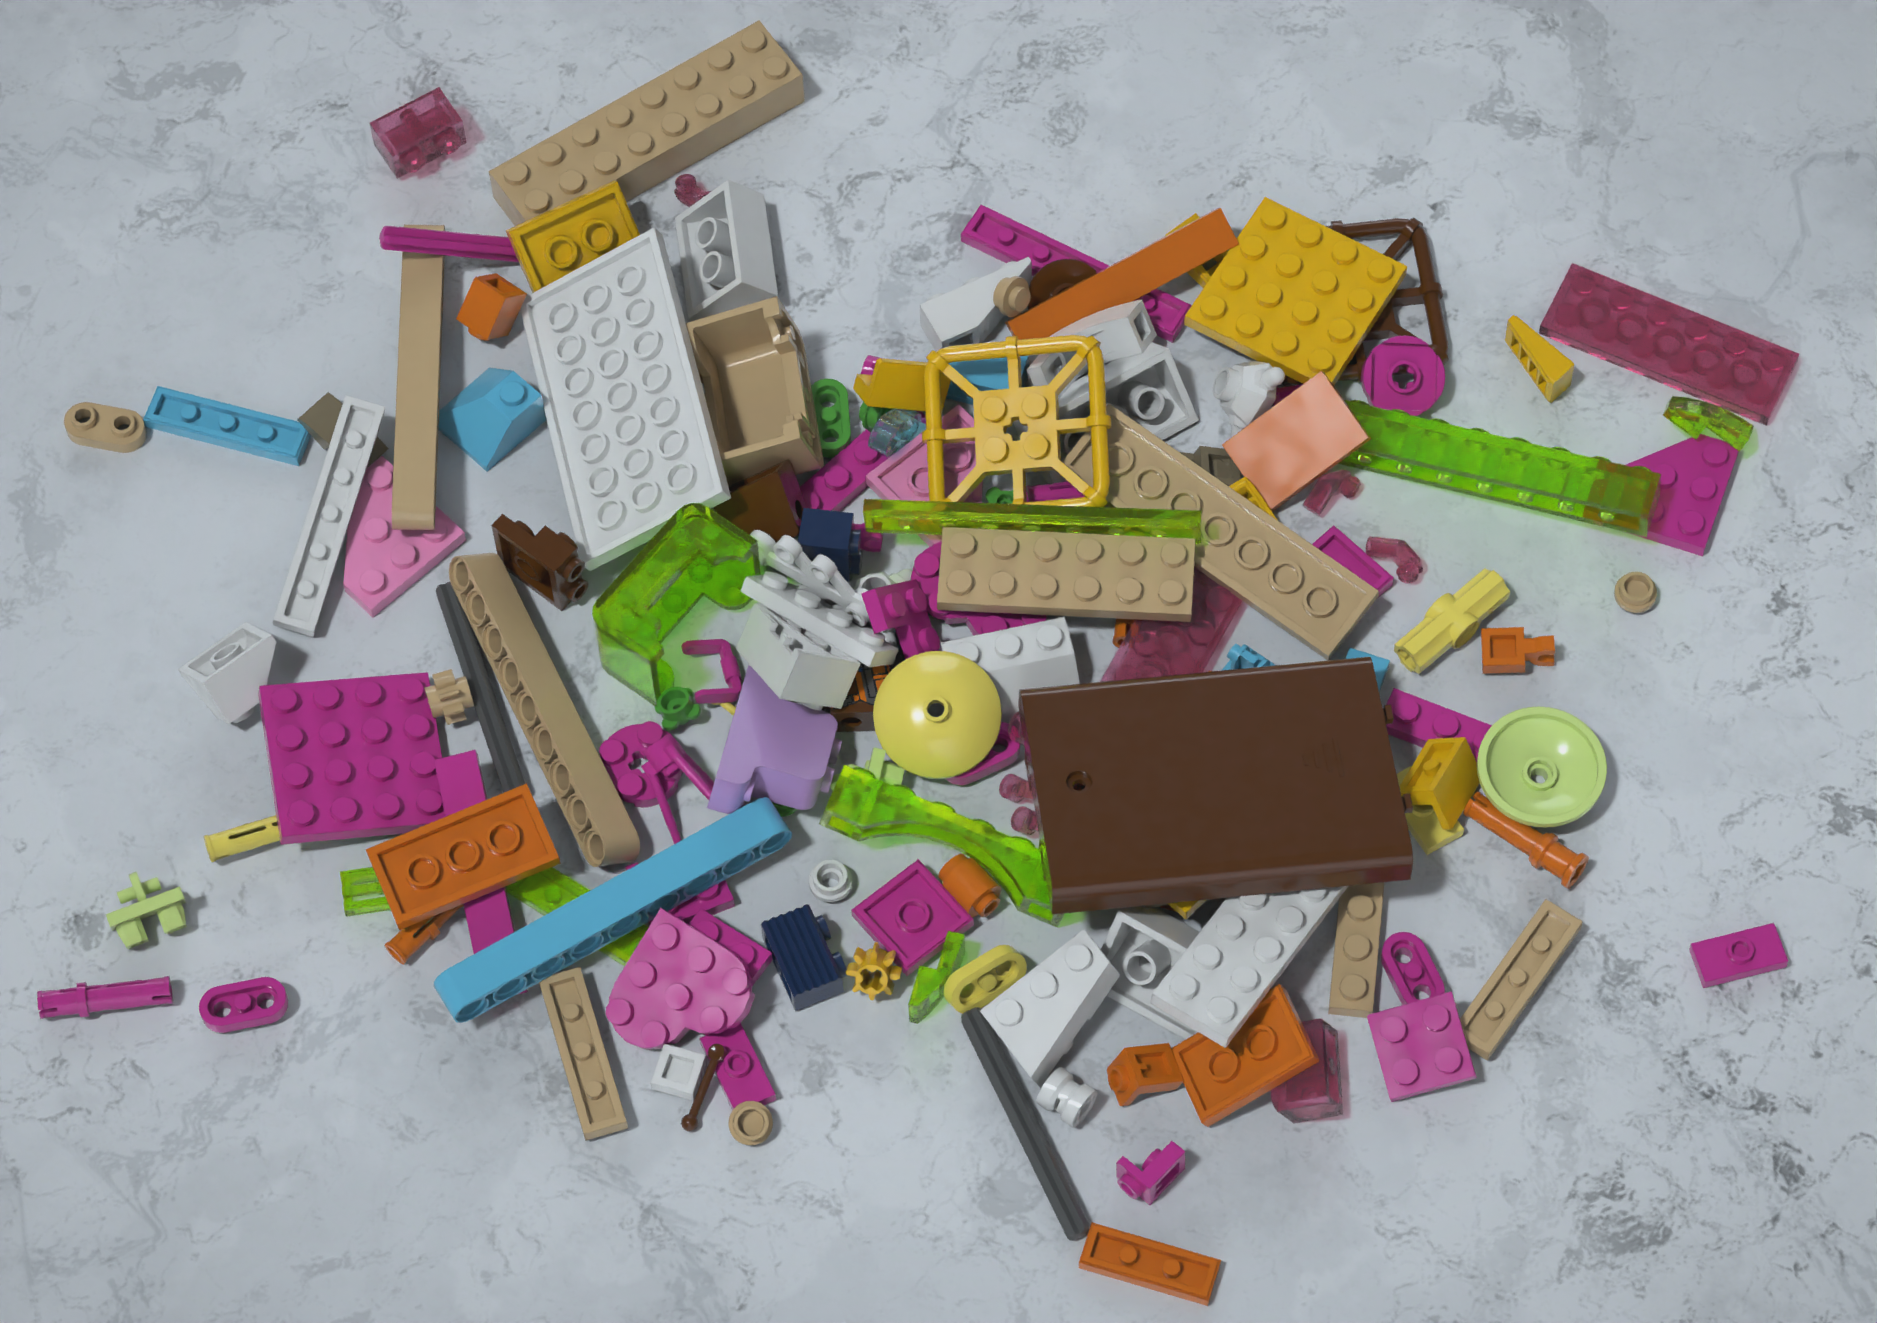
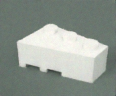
[736,603,861,711]
[980,929,1120,1088]

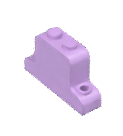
[707,665,842,814]

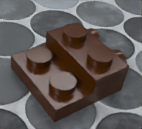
[491,514,588,611]

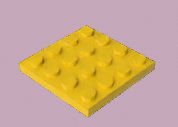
[1184,197,1407,385]

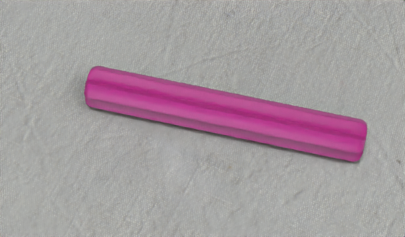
[379,226,519,262]

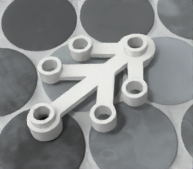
[741,530,872,627]

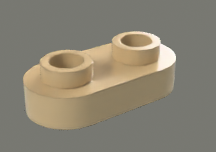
[64,402,147,453]

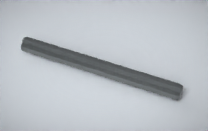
[436,582,525,793]
[961,1007,1089,1241]

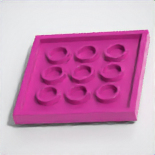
[258,672,445,845]

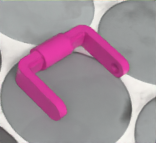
[681,639,742,704]

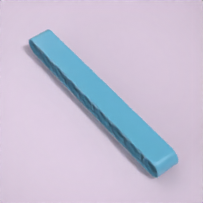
[433,797,792,1023]

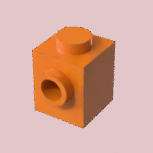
[456,273,527,341]

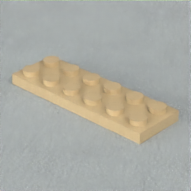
[937,527,1195,622]

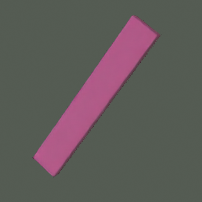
[961,205,1192,343]
[434,750,528,995]

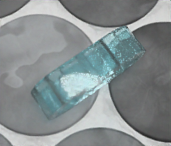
[868,409,921,457]

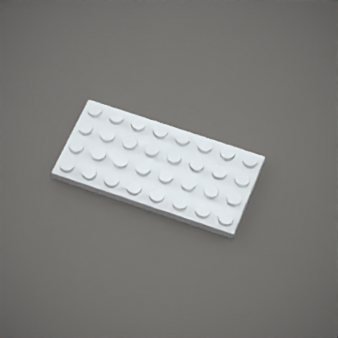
[520,228,731,571]

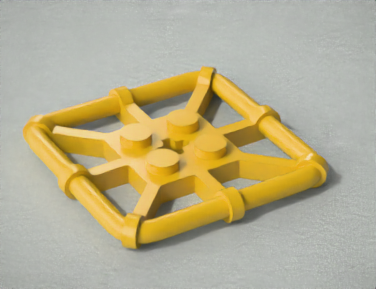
[922,335,1111,524]

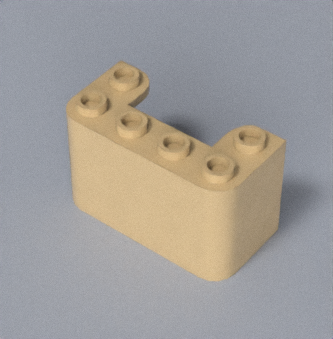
[686,296,824,487]

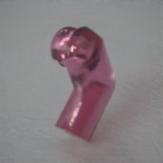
[674,174,711,207]
[1302,469,1361,516]
[1366,536,1423,583]

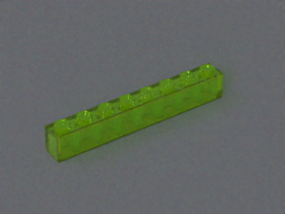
[1338,400,1661,537]

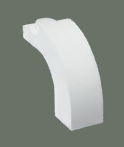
[1027,299,1157,400]

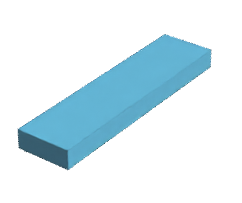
[143,386,311,466]

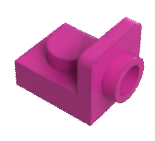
[1116,1141,1185,1205]

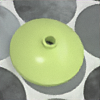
[1477,706,1607,828]

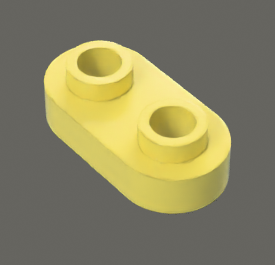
[944,945,1027,1014]

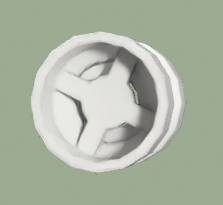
[1036,1067,1098,1128]

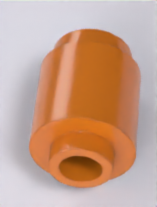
[938,854,1002,918]

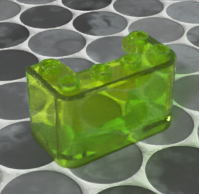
[592,503,761,707]

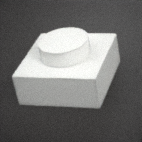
[650,1044,707,1101]

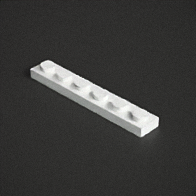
[273,395,385,637]

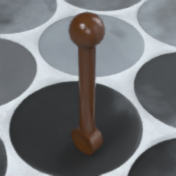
[681,1043,728,1131]

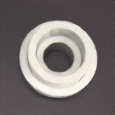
[809,860,852,902]

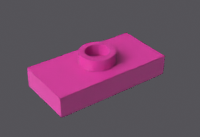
[1689,923,1788,988]
[700,1023,776,1110]

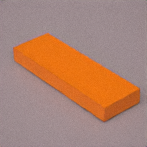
[1079,1222,1221,1306]

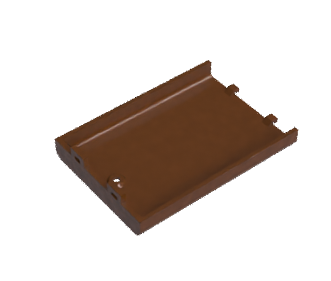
[1018,657,1413,915]

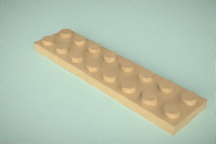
[1062,403,1379,661]

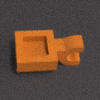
[1481,627,1555,674]

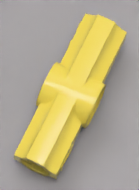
[1394,568,1510,674]

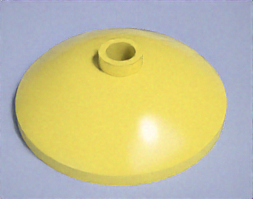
[873,651,1002,779]

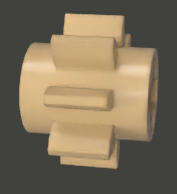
[424,669,474,725]

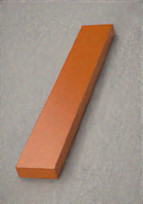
[1005,208,1239,340]

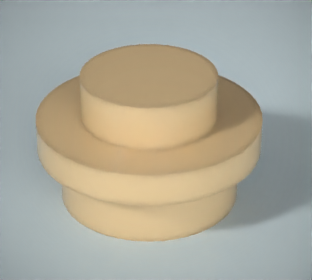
[993,276,1030,317]
[1614,572,1657,613]
[728,1101,773,1145]

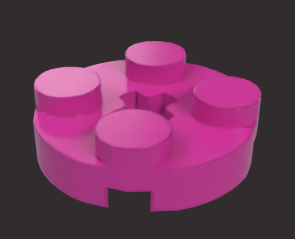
[1361,335,1445,419]
[599,721,683,808]

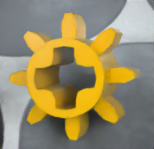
[846,942,902,1000]

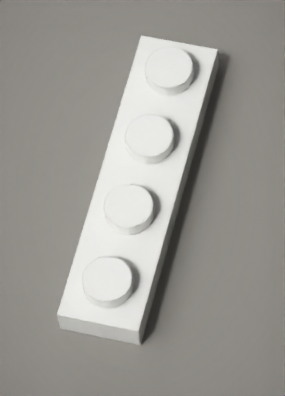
[740,571,898,667]

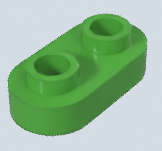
[811,379,851,458]

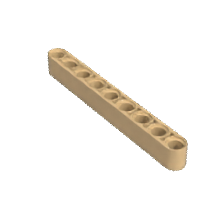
[392,224,445,530]
[449,553,640,867]

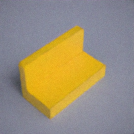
[853,358,951,411]
[1399,737,1480,830]

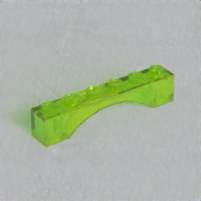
[819,765,1065,927]

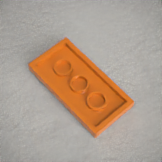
[366,783,561,930]

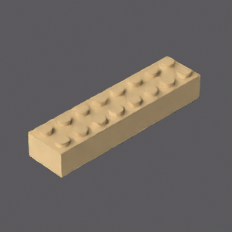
[489,20,804,226]

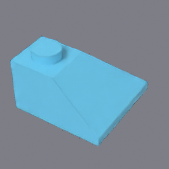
[438,368,546,471]

